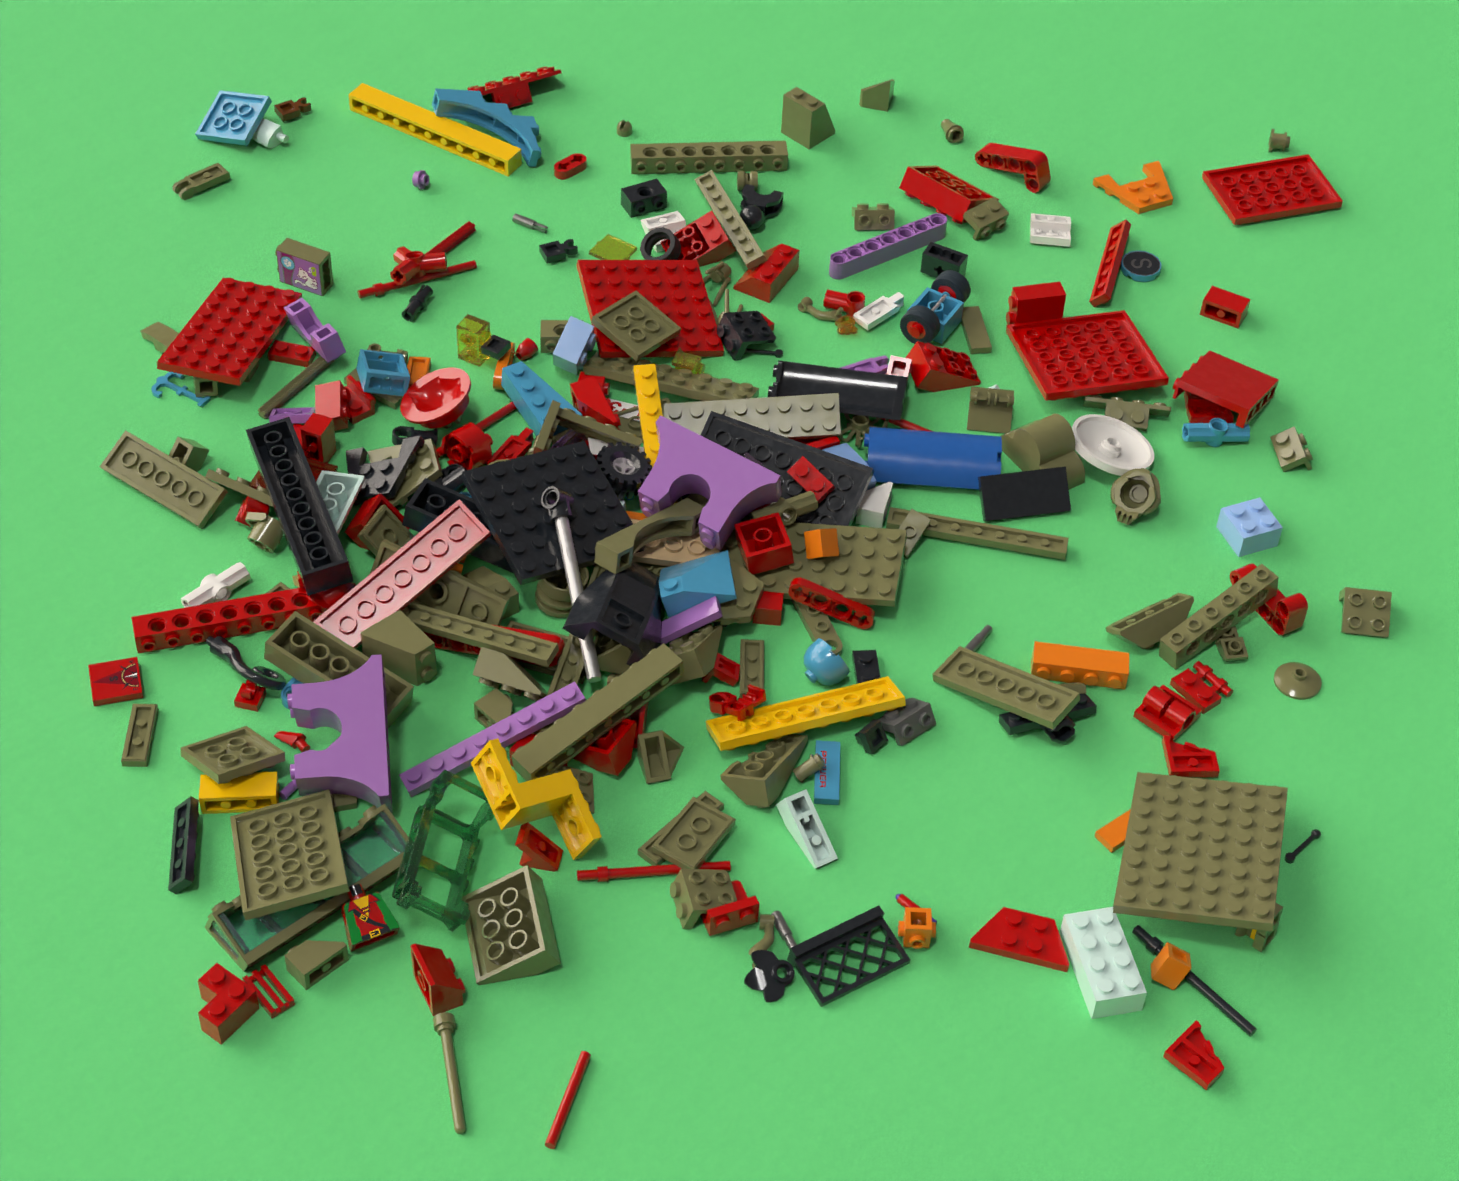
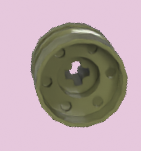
[535,567,589,618]

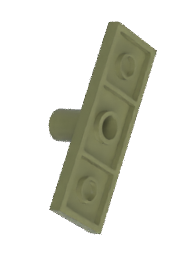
[370,539,510,626]

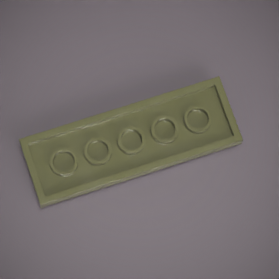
[100,430,228,529]
[932,646,1080,730]

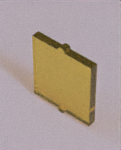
[589,234,637,260]

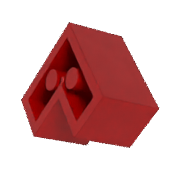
[293,413,337,468]
[198,963,259,1045]

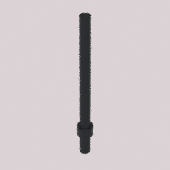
[1132,925,1257,1037]

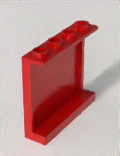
[1173,350,1279,428]

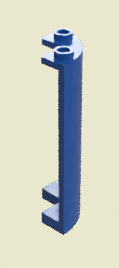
[864,427,1002,489]

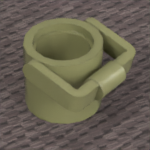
[245,512,284,553]

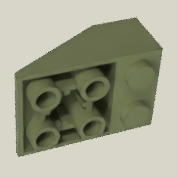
[669,624,723,686]
[472,647,548,701]

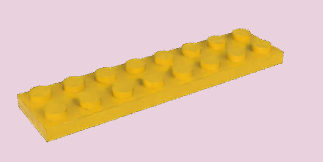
[706,676,906,751]

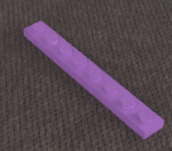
[399,681,586,797]

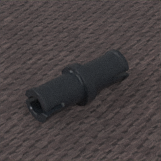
[401,285,433,322]

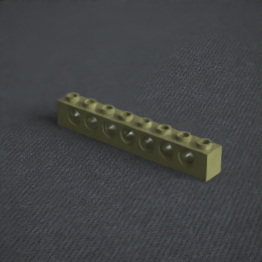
[630,141,788,174]

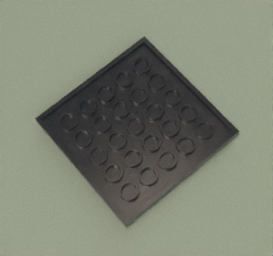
[461,441,646,585]

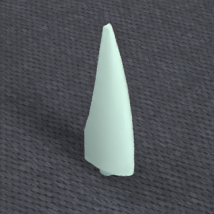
[252,119,289,148]

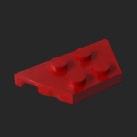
[969,907,1069,972]

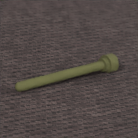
[433,1012,466,1134]

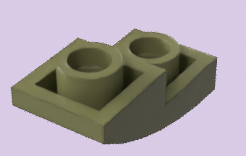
[1214,626,1249,661]

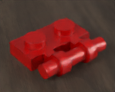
[1170,661,1233,714]

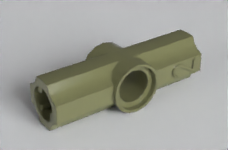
[748,491,818,526]

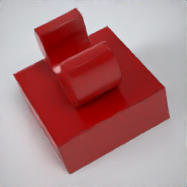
[234,680,267,712]

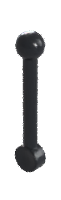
[743,348,783,358]
[1285,829,1321,864]

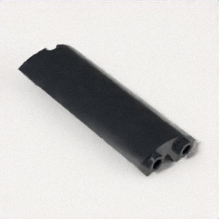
[768,360,908,420]

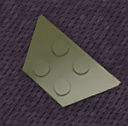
[702,558,765,627]

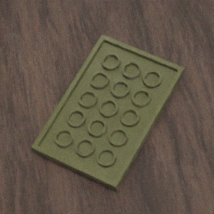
[230,789,350,921]

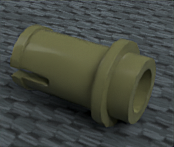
[793,753,826,783]

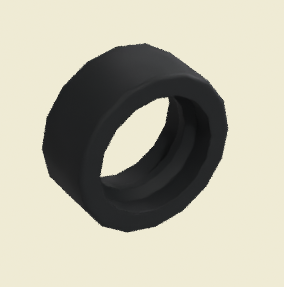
[640,227,681,260]

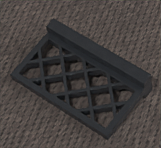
[787,905,910,1007]

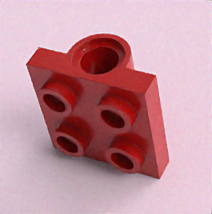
[1133,685,1202,741]

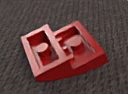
[1184,390,1234,423]

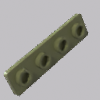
[1083,395,1171,431]

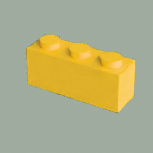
[199,771,279,814]

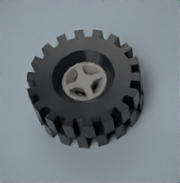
[596,442,652,499]

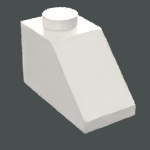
[855,482,893,528]

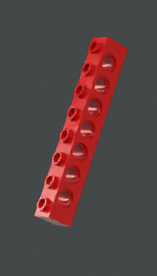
[131,587,327,653]

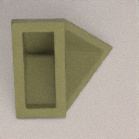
[859,79,895,112]
[637,730,684,784]

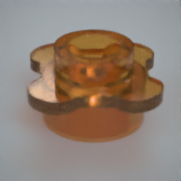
[835,316,858,335]

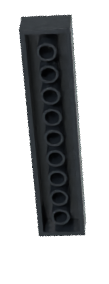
[246,417,353,596]

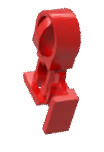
[709,684,766,721]

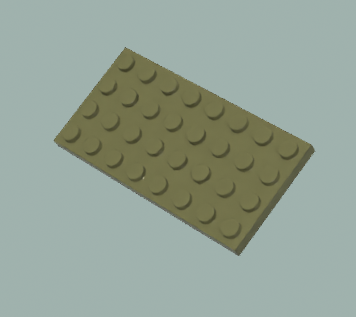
[720,519,907,607]

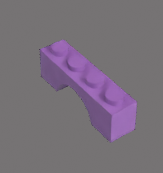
[284,298,346,362]

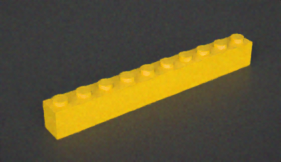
[349,83,522,177]

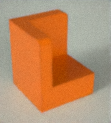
[804,528,839,559]
[1151,942,1191,990]

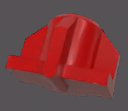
[235,496,270,527]

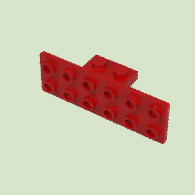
[467,66,562,108]

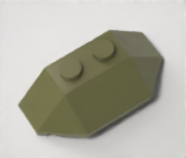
[1106,593,1194,649]

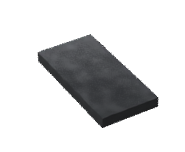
[978,466,1071,521]

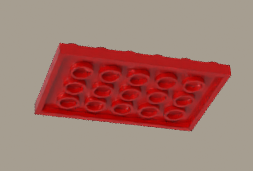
[1202,154,1343,225]

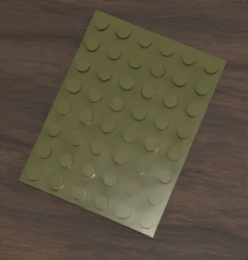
[1113,772,1288,932]

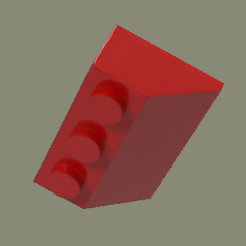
[733,243,800,303]

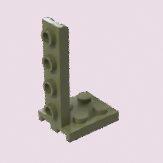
[532,400,643,454]

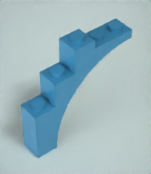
[432,88,541,167]

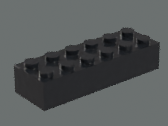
[402,478,513,573]

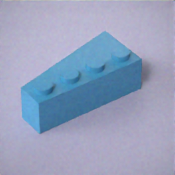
[501,361,582,436]

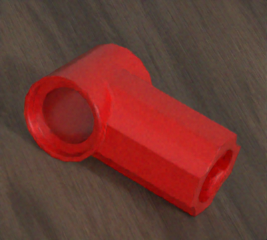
[823,289,865,319]

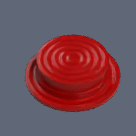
[400,367,471,429]

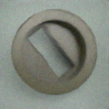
[617,120,632,137]

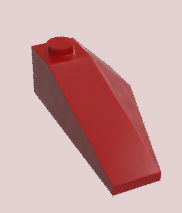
[534,719,637,776]

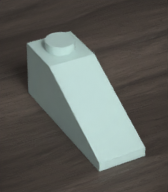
[776,789,838,869]

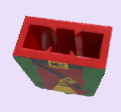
[342,884,400,952]

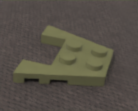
[368,439,443,507]

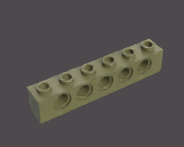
[1159,564,1279,670]

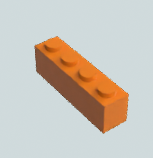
[1031,641,1129,690]

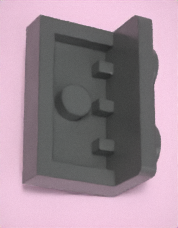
[877,698,936,746]

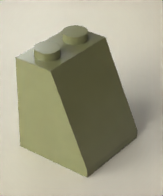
[781,87,835,149]
[360,610,437,686]

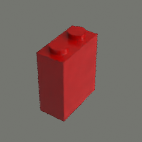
[1006,281,1066,324]

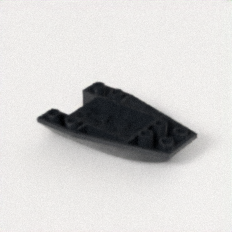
[563,561,662,666]

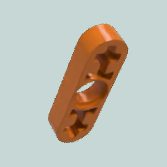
[493,342,515,390]

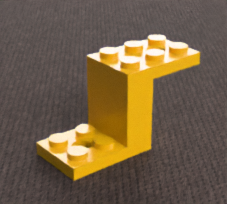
[471,738,602,860]

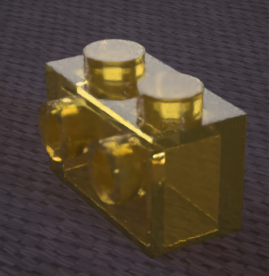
[456,314,492,367]

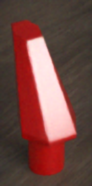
[274,731,310,752]

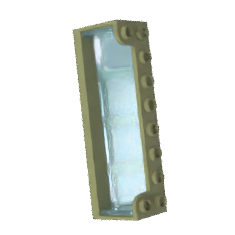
[205,804,420,972]

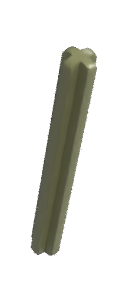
[258,356,334,419]

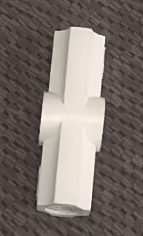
[181,562,250,608]

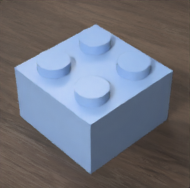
[553,316,596,375]
[1216,497,1283,557]

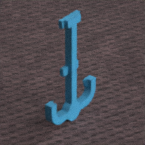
[151,372,211,408]

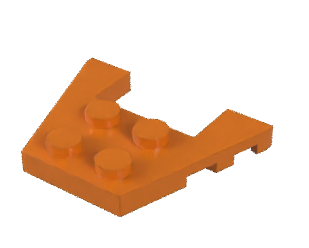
[1092,161,1173,214]

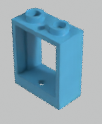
[356,349,410,396]

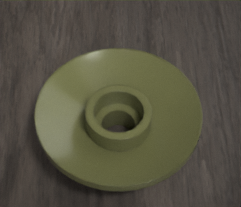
[1274,662,1322,700]

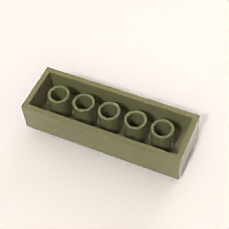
[264,611,414,728]

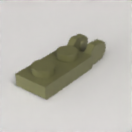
[172,163,230,200]

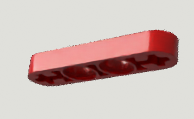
[788,577,875,629]

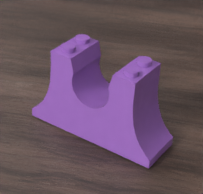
[638,415,781,551]
[287,654,393,813]

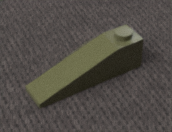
[594,630,632,674]
[720,734,808,808]

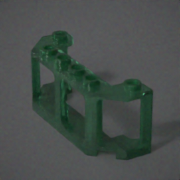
[392,770,494,932]

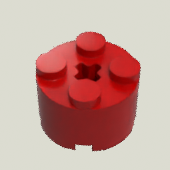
[441,422,493,470]

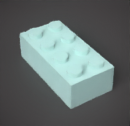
[1060,907,1147,1019]

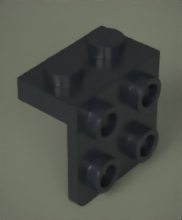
[717,311,776,360]

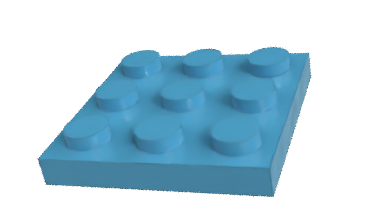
[195,90,272,146]

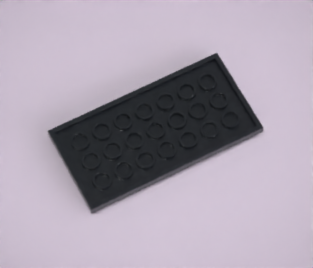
[701,411,874,526]

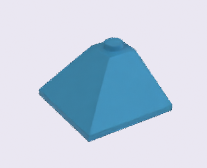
[659,550,737,618]

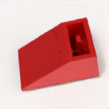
[660,210,736,267]
[905,341,981,392]
[570,376,621,430]

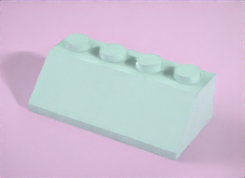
[316,470,365,534]

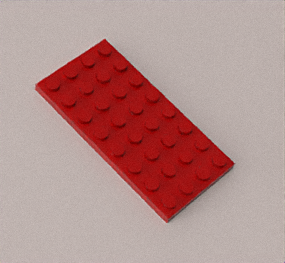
[157,278,302,386]

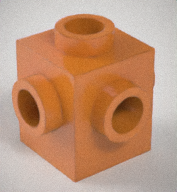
[898,907,936,949]

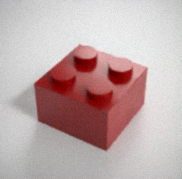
[734,512,794,575]

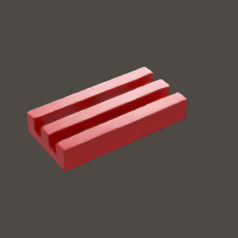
[242,964,295,1019]

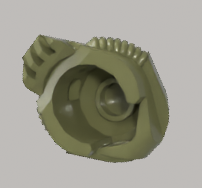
[1110,468,1161,525]

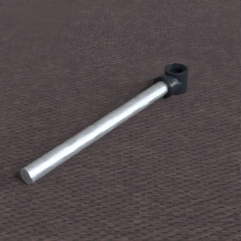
[541,486,602,683]

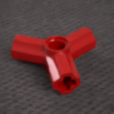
[390,246,448,285]

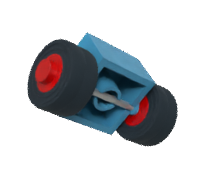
[900,270,971,344]

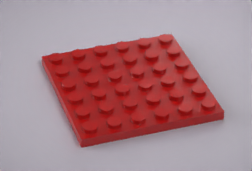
[576,260,724,358]
[1006,310,1169,401]

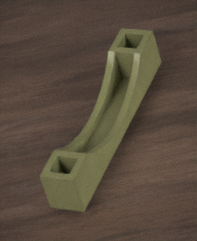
[594,498,704,574]

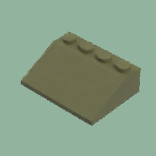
[460,865,561,985]

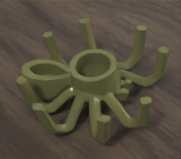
[839,413,889,448]

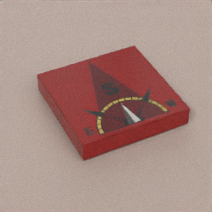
[88,657,143,706]

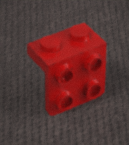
[700,880,759,936]

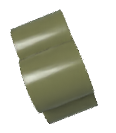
[1001,414,1085,489]

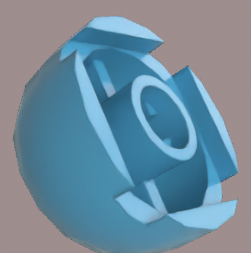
[804,638,850,686]

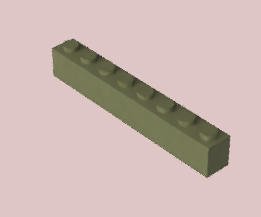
[511,643,684,781]

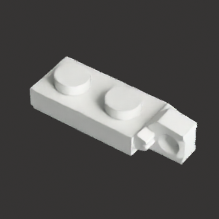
[853,292,904,331]

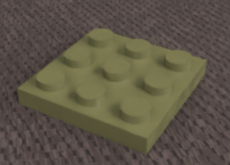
[591,291,681,361]
[180,726,285,784]

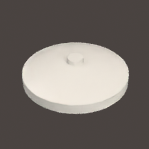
[1072,414,1154,476]

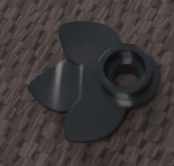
[744,950,795,1002]

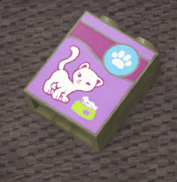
[275,238,333,296]

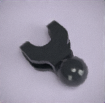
[740,184,784,230]

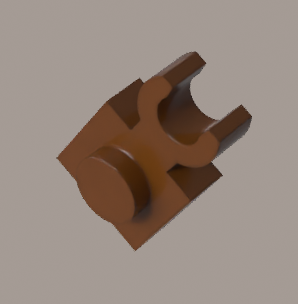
[274,97,311,122]

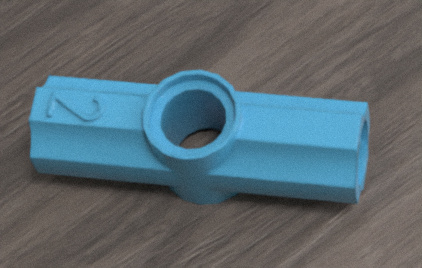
[1182,418,1250,447]

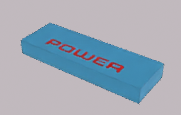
[814,740,840,805]

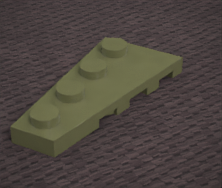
[205,468,273,507]

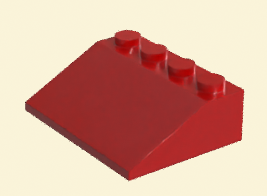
[899,165,999,224]

